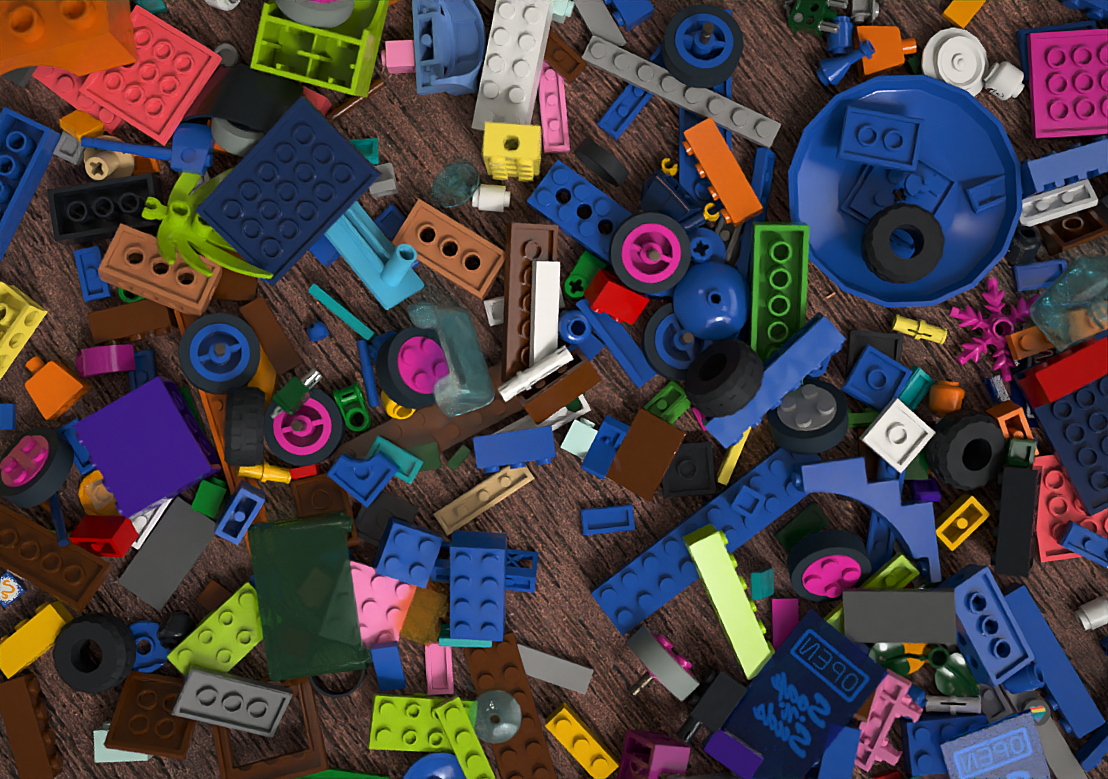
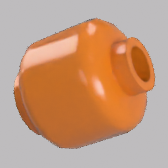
[928,380,965,418]

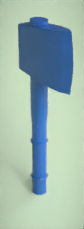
[81,123,215,175]

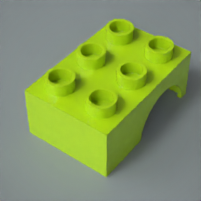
[250,0,390,97]

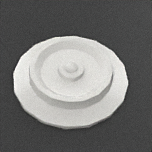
[921,27,989,97]

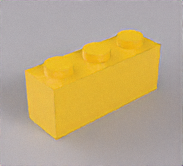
[0,600,74,679]
[545,702,619,779]

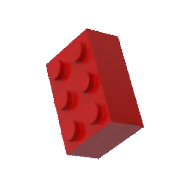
[1018,336,1108,409]

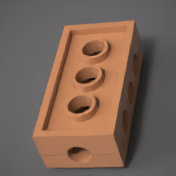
[391,199,506,302]
[98,223,222,319]

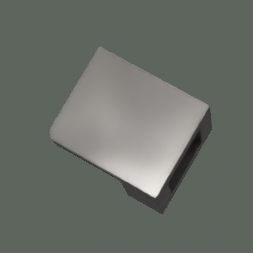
[369,163,399,198]

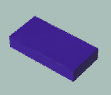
[704,728,764,779]

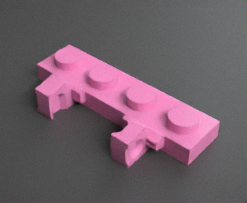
[855,669,924,772]

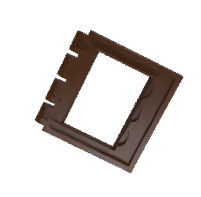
[211,667,330,779]

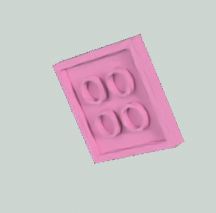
[317,557,418,650]

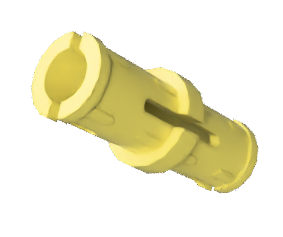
[891,314,947,345]

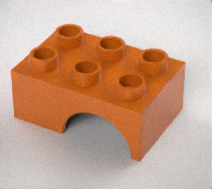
[0,0,138,77]

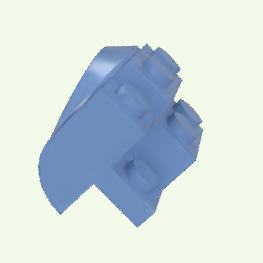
[412,0,486,96]

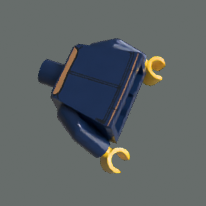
[638,158,720,233]

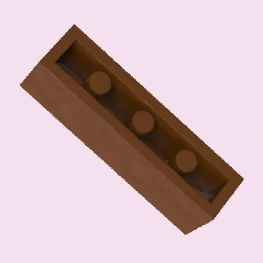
[0,672,63,779]

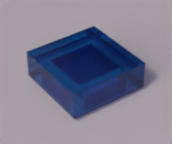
[983,374,1010,402]

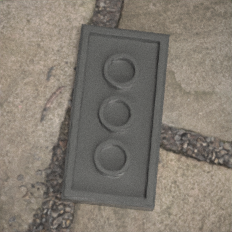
[117,496,216,612]
[843,588,957,644]
[171,664,293,738]

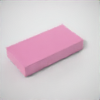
[424,641,454,695]

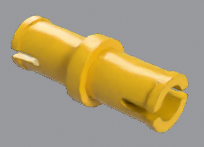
[236,461,292,484]

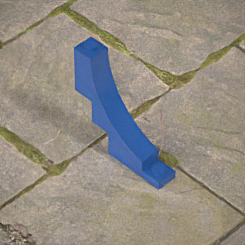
[791,456,942,583]

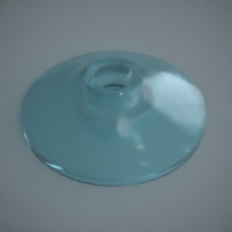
[432,162,480,208]
[469,690,522,743]

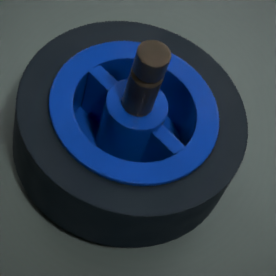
[662,4,744,88]
[641,303,723,381]
[179,313,261,395]

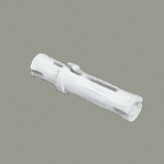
[497,345,573,402]

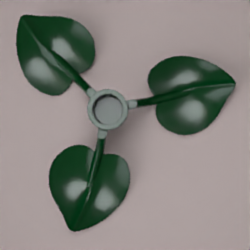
[863,576,980,697]

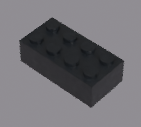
[47,173,164,246]
[990,465,1042,578]

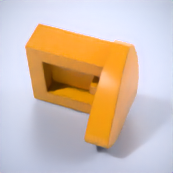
[59,109,104,144]

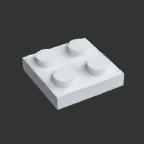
[860,398,936,473]

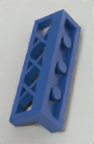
[575,298,657,389]
[431,542,539,593]

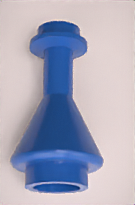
[816,39,875,86]

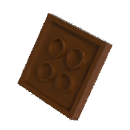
[104,671,197,760]

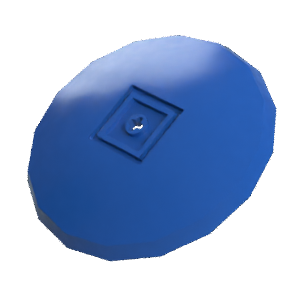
[788,75,1022,308]

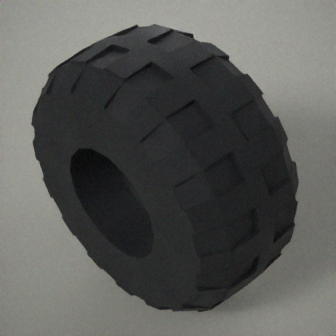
[860,203,945,284]
[684,339,764,418]
[224,386,265,467]
[926,409,1006,490]
[53,612,137,694]

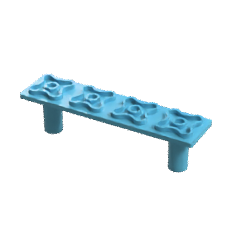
[324,201,425,310]

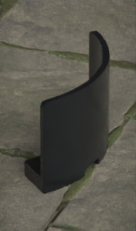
[182,64,304,134]

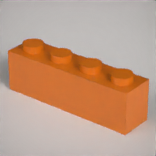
[682,117,763,228]

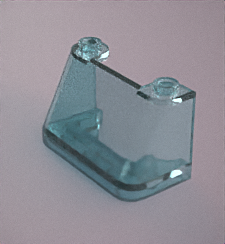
[1030,255,1108,352]
[407,302,495,418]

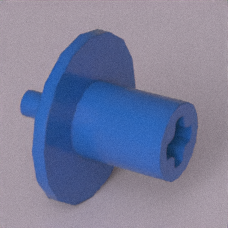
[686,228,726,270]

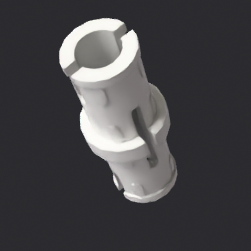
[926,695,981,715]

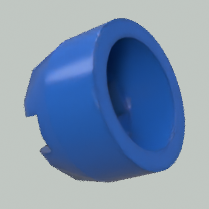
[307,321,330,342]

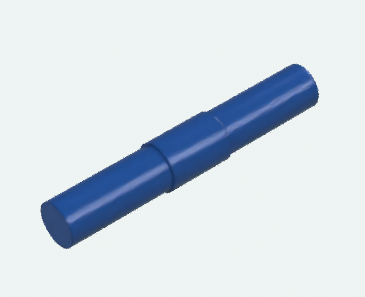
[357,339,380,408]

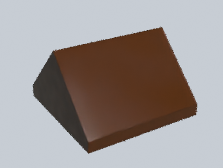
[1036,207,1108,256]

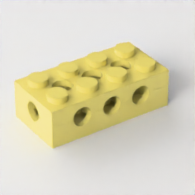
[483,122,542,182]

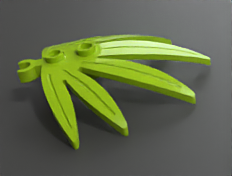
[141,165,274,279]

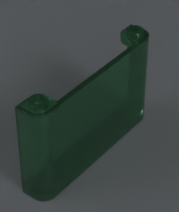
[248,509,373,682]

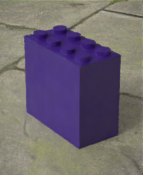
[74,376,223,519]

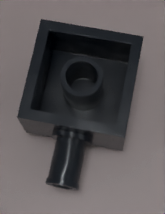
[676,662,748,744]

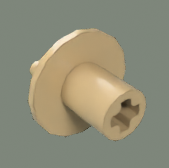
[84,135,135,181]

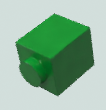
[190,476,231,519]

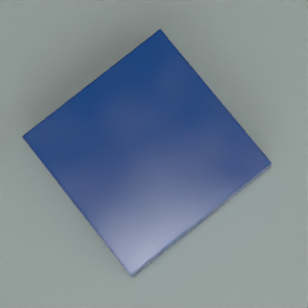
[841,344,913,413]

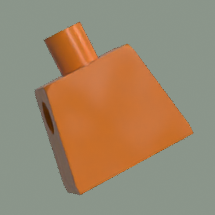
[853,26,917,82]
[24,356,92,420]

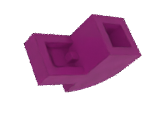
[76,344,136,378]

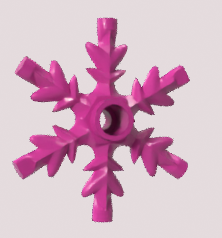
[948,278,1048,382]

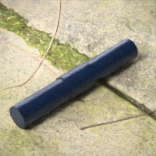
[48,491,69,546]

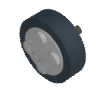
[767,379,849,454]

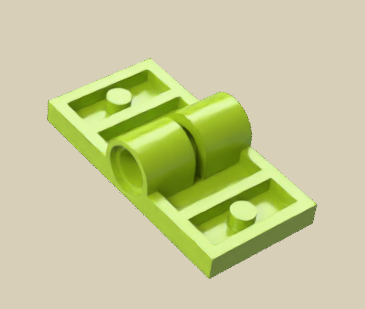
[166,581,283,677]
[367,693,478,753]

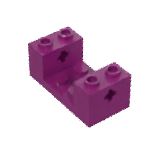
[617,729,690,779]

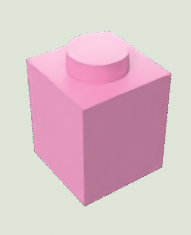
[381,40,416,74]

